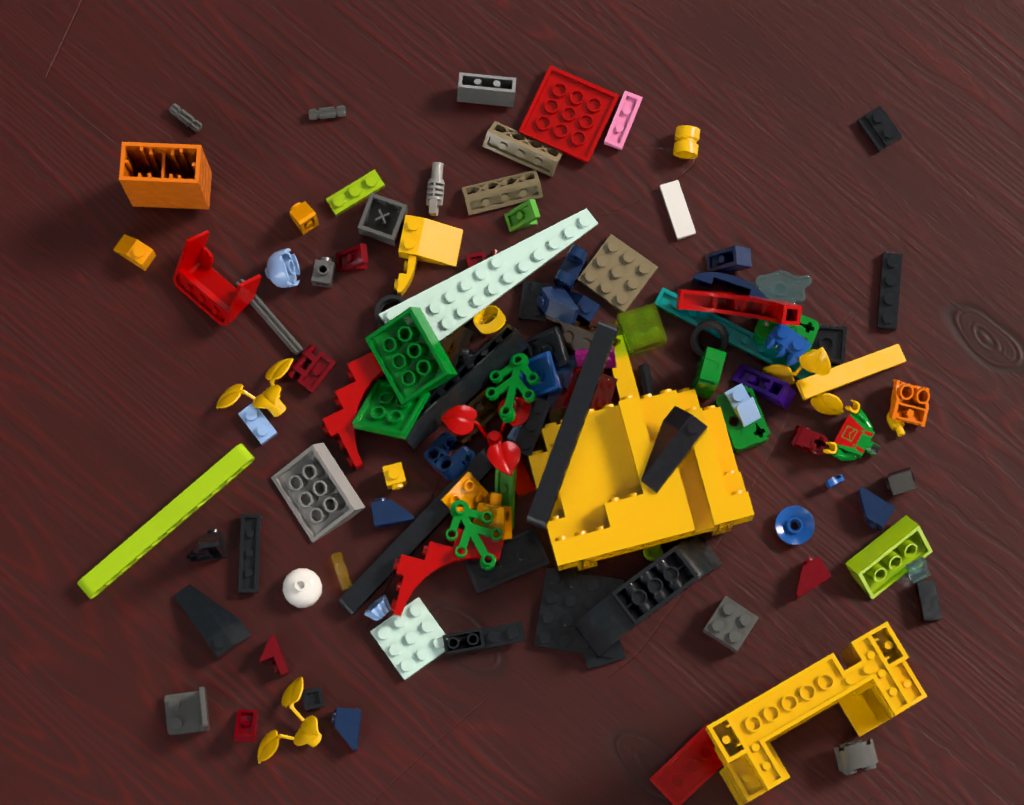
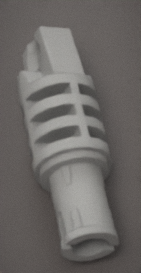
[426,162,445,216]

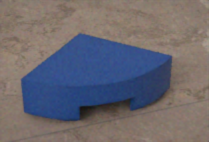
[825,474,845,490]

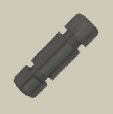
[169,103,203,133]
[308,105,346,120]

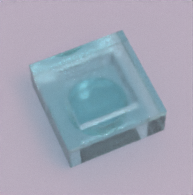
[905,556,931,584]

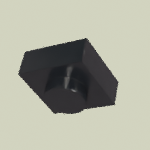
[302,687,325,711]

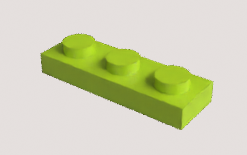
[326,169,385,217]

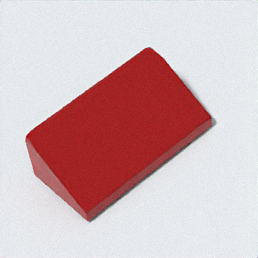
[515,457,536,498]

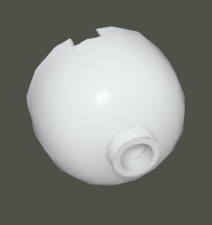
[283,568,322,608]

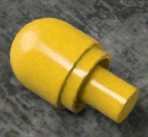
[886,412,905,437]

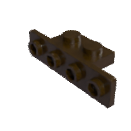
[545,315,621,350]
[429,326,474,393]
[456,386,520,444]

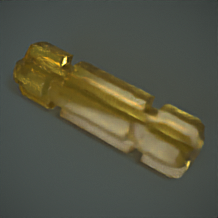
[331,552,352,591]

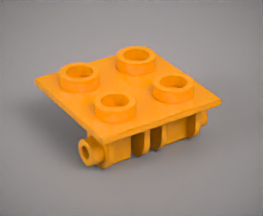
[441,471,490,520]

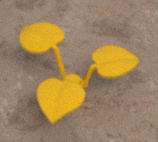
[762,347,844,415]
[216,358,294,417]
[257,677,322,764]

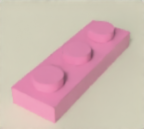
[604,91,643,151]

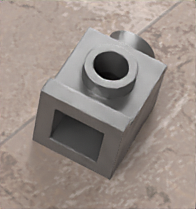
[311,257,335,288]

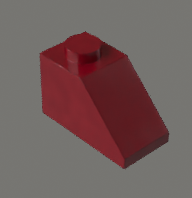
[794,556,832,600]

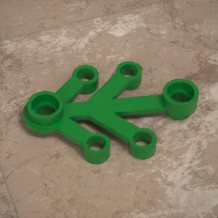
[485,353,540,423]
[446,500,503,570]

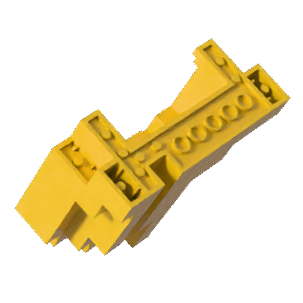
[528,388,754,571]
[705,622,928,805]

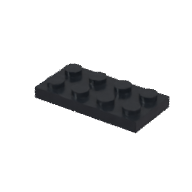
[463,527,550,595]

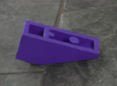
[732,364,796,410]

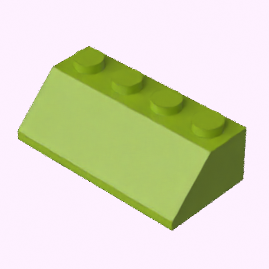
[845,515,933,600]

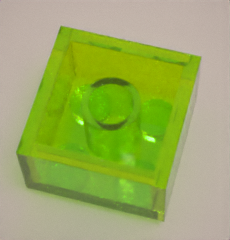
[617,303,667,355]

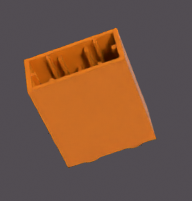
[119,142,212,210]

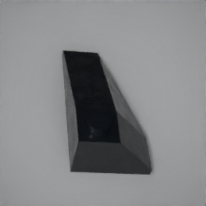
[641,406,708,493]
[185,529,227,563]
[174,584,252,659]

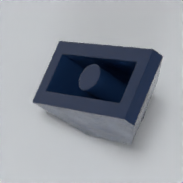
[706,245,752,273]
[537,285,579,325]
[566,290,600,325]
[857,487,896,530]
[371,497,414,529]
[332,707,362,751]

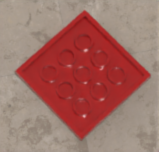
[518,65,620,164]

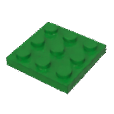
[352,379,430,440]

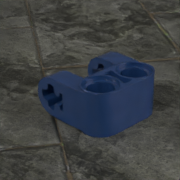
[553,245,588,291]
[424,432,475,480]

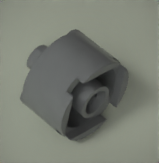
[833,738,878,775]

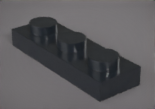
[515,397,551,458]

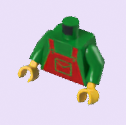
[823,400,881,461]

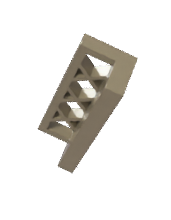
[482,121,564,177]
[462,170,543,215]

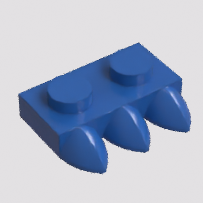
[765,323,812,366]

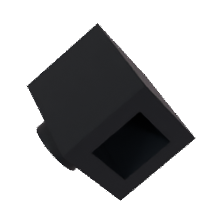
[885,467,917,495]

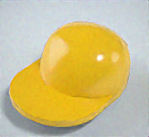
[473,305,506,334]

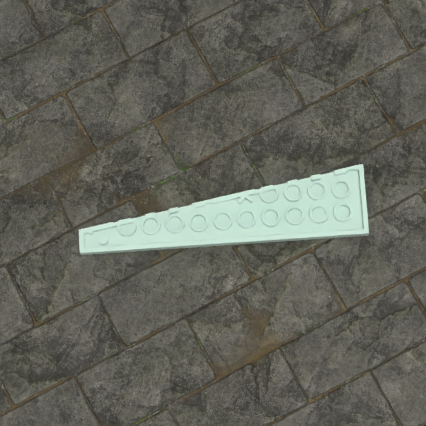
[379,208,598,342]

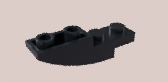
[443,621,526,655]

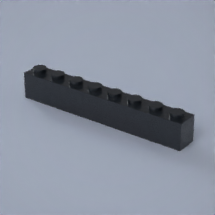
[403,323,529,450]

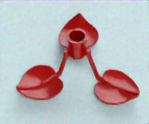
[441,397,531,476]

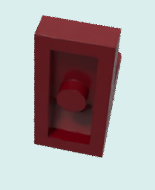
[336,243,368,272]
[259,635,290,677]
[234,710,258,742]

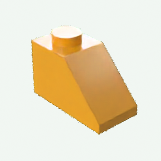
[289,201,319,235]
[113,234,156,271]

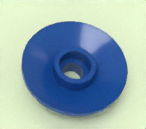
[775,506,815,545]

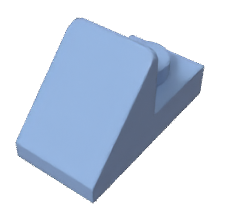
[724,383,761,427]

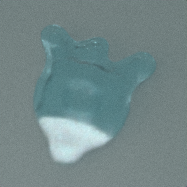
[755,270,812,304]

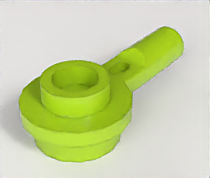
[643,545,663,561]

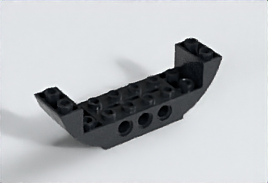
[574,534,723,657]

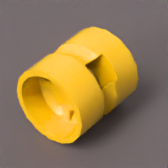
[673,125,700,159]

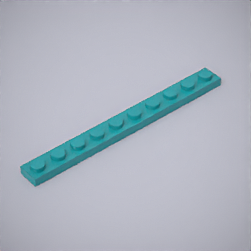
[654,287,828,393]

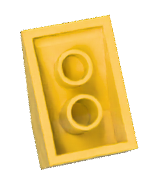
[398,215,463,267]

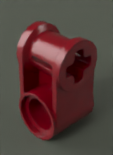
[789,425,829,456]

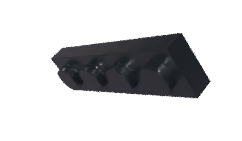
[877,252,903,331]
[238,514,262,594]

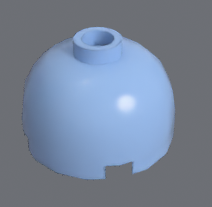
[265,248,300,288]

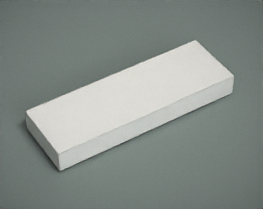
[660,180,696,240]

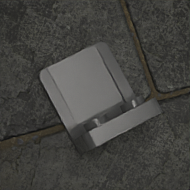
[164,686,210,735]

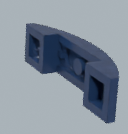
[692,272,768,299]

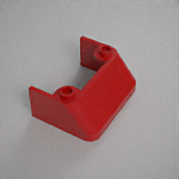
[173,230,262,326]

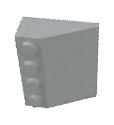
[271,443,366,543]

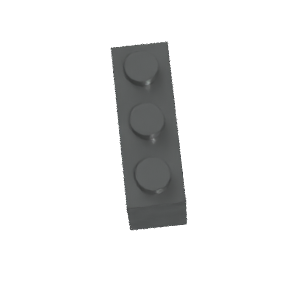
[457,72,517,107]

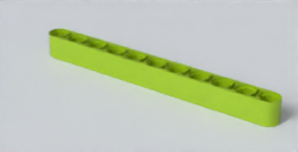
[77,443,255,599]

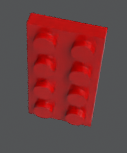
[649,724,723,805]

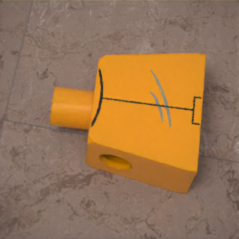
[473,492,512,540]

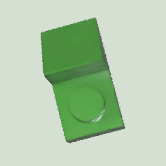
[504,199,541,232]

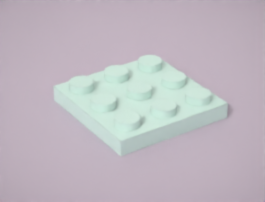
[370,597,446,680]

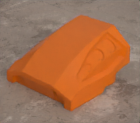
[889,379,930,427]

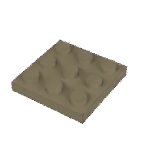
[577,234,658,314]

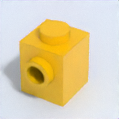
[382,462,407,490]

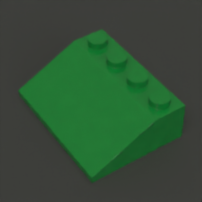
[365,307,457,405]

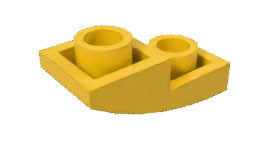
[394,255,417,297]

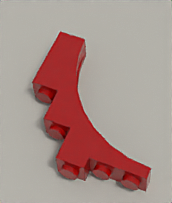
[676,289,802,326]
[321,352,384,470]
[390,528,504,618]

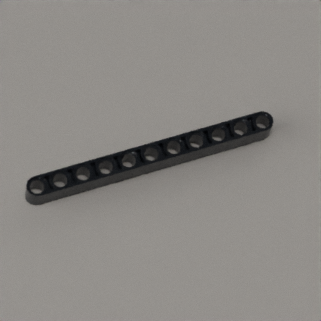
[526,321,619,529]
[337,448,495,617]

